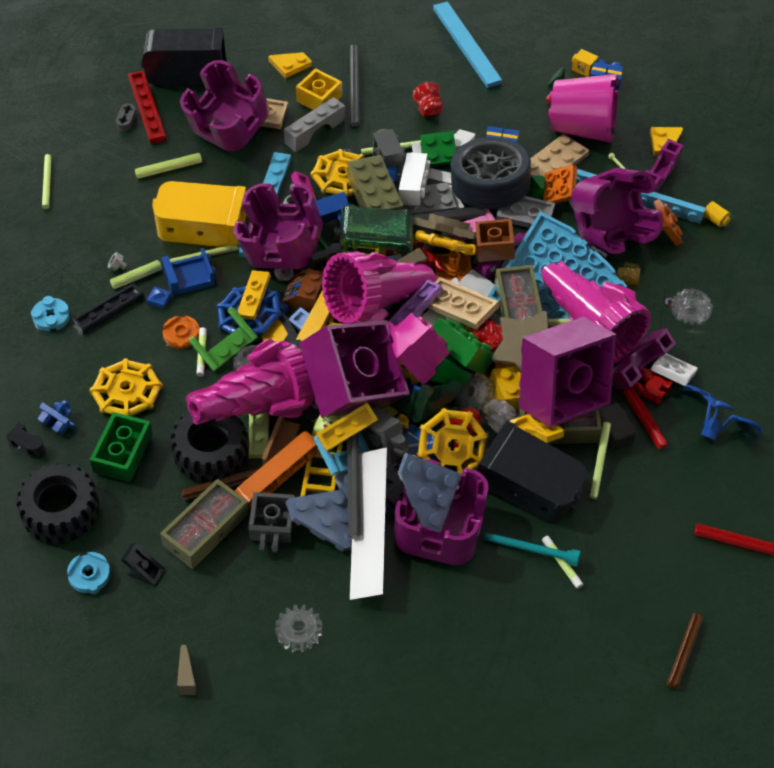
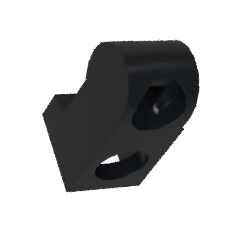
[6,422,45,458]

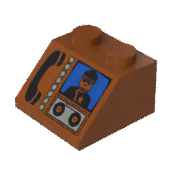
[281,269,323,312]

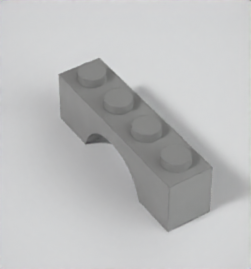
[284,97,345,152]

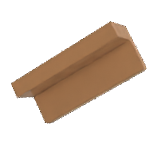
[262,416,300,465]

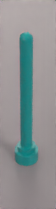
[483,532,581,567]

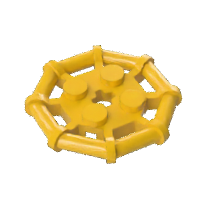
[310,149,365,199]
[415,230,478,255]
[90,358,163,416]
[416,408,489,479]

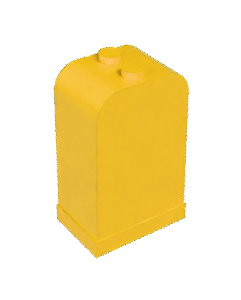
[152,181,247,247]

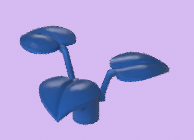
[682,385,763,440]

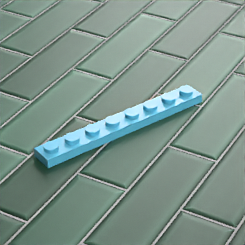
[239,152,291,258]
[576,169,705,224]

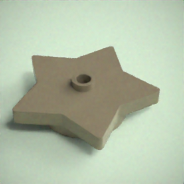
[412,214,476,240]
[491,311,548,370]

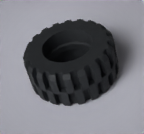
[171,413,248,482]
[16,463,100,544]

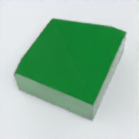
[529,175,545,200]

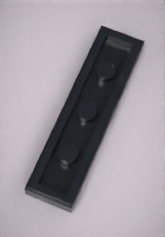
[72,283,144,334]

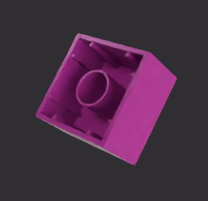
[519,316,616,427]
[299,320,410,418]

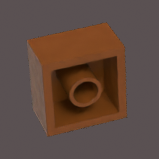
[475,219,515,262]

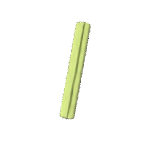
[135,153,202,179]

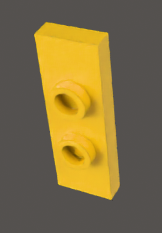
[237,270,271,320]

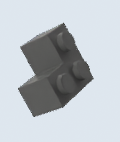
[373,129,406,168]

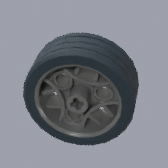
[451,137,531,209]

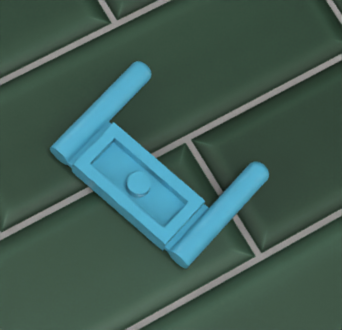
[314,432,370,476]

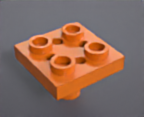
[543,164,577,204]
[654,199,683,246]
[434,251,472,281]

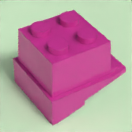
[388,313,450,385]

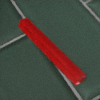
[623,386,668,450]
[694,524,774,555]

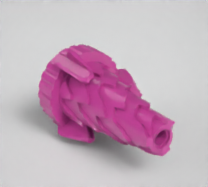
[322,251,438,324]
[541,261,652,363]
[186,339,314,424]

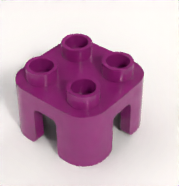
[180,60,269,151]
[572,168,663,254]
[234,183,323,269]
[394,459,488,565]

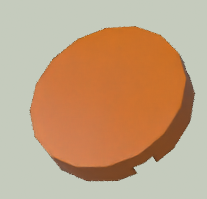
[163,316,199,349]

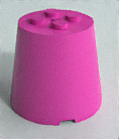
[548,74,618,143]

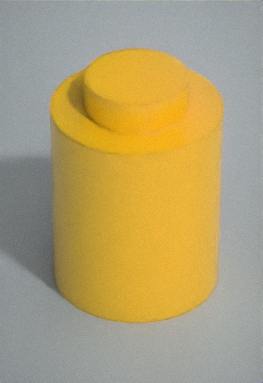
[703,201,731,227]

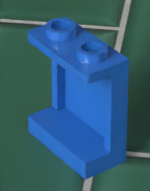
[161,248,217,296]

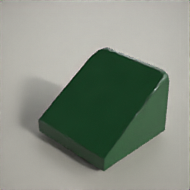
[548,66,566,87]

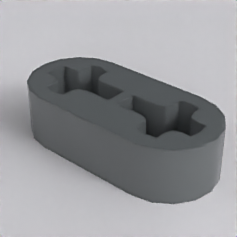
[116,104,136,131]

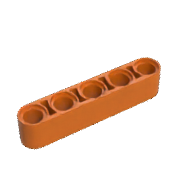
[235,431,319,510]

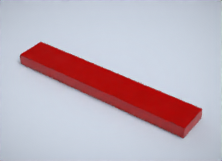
[128,71,167,144]

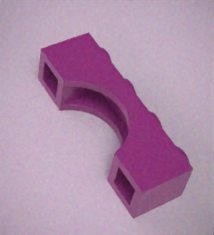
[645,139,684,193]
[612,328,676,390]

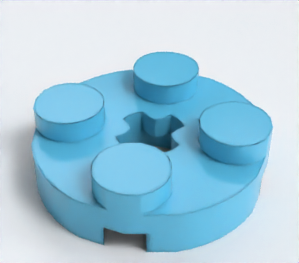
[31,296,70,331]
[67,552,111,594]

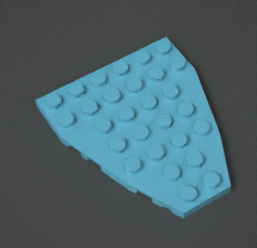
[488,211,627,319]

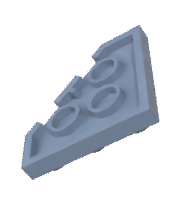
[398,453,462,533]
[286,489,352,551]

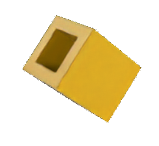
[571,49,598,77]

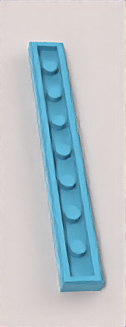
[433,2,502,88]

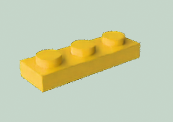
[316,403,378,452]

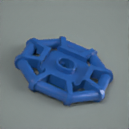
[216,286,282,335]

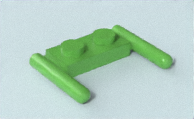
[189,307,258,372]

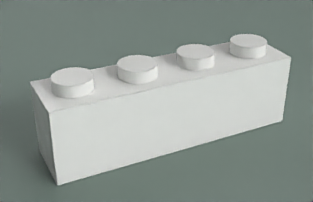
[399,153,430,206]

